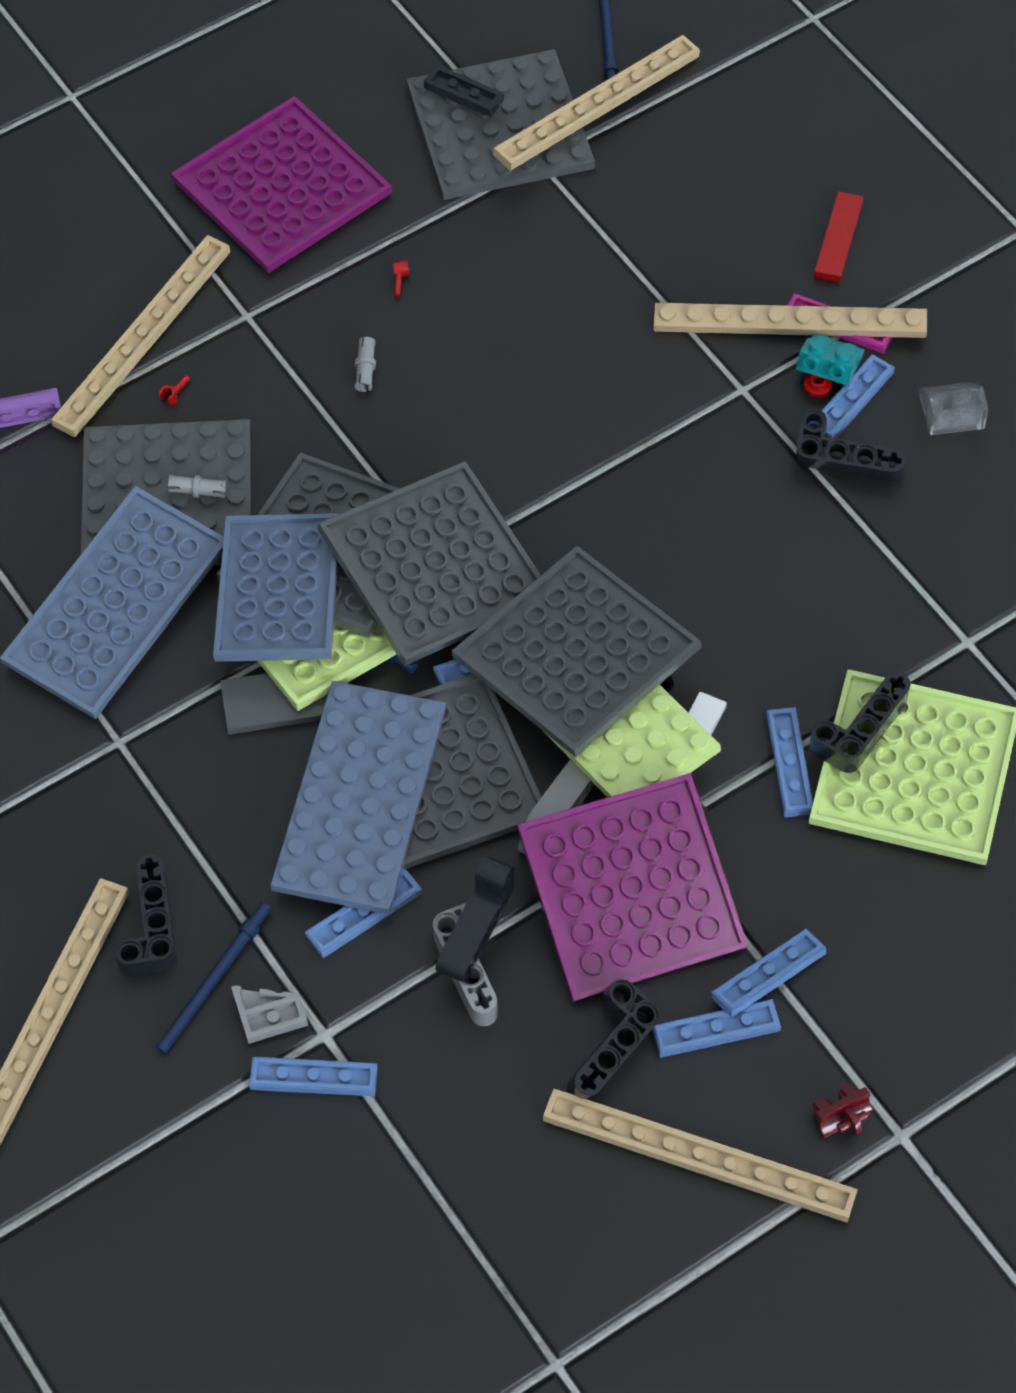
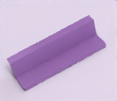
[0,388,61,428]

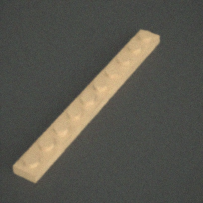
[493,35,700,171]
[51,235,230,437]
[654,303,927,338]
[0,878,129,1145]
[543,1089,858,1223]

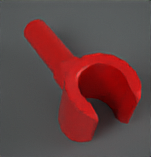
[393,260,409,297]
[159,375,190,405]

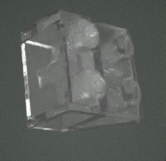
[919,382,989,435]

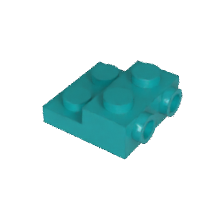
[796,334,865,386]

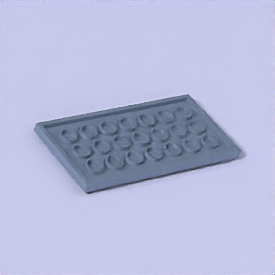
[0,486,224,719]
[271,681,447,915]

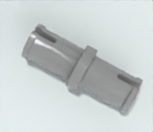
[354,337,376,392]
[168,474,227,498]

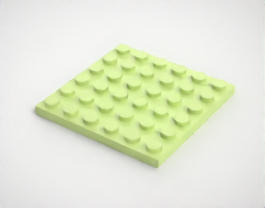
[808,669,1016,866]

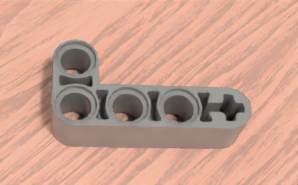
[517,759,595,855]
[433,902,498,1026]

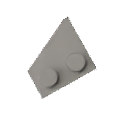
[231,985,308,1044]

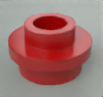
[804,374,832,399]

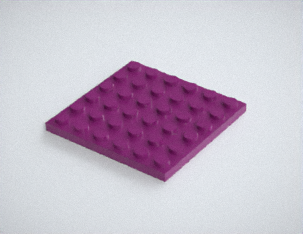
[171,96,392,273]
[516,773,748,1002]

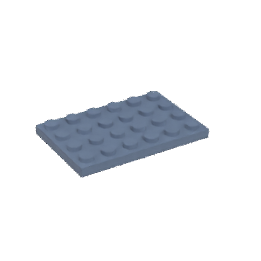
[213,513,339,662]

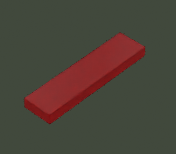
[814,191,864,283]

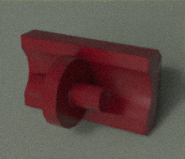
[813,1083,873,1139]

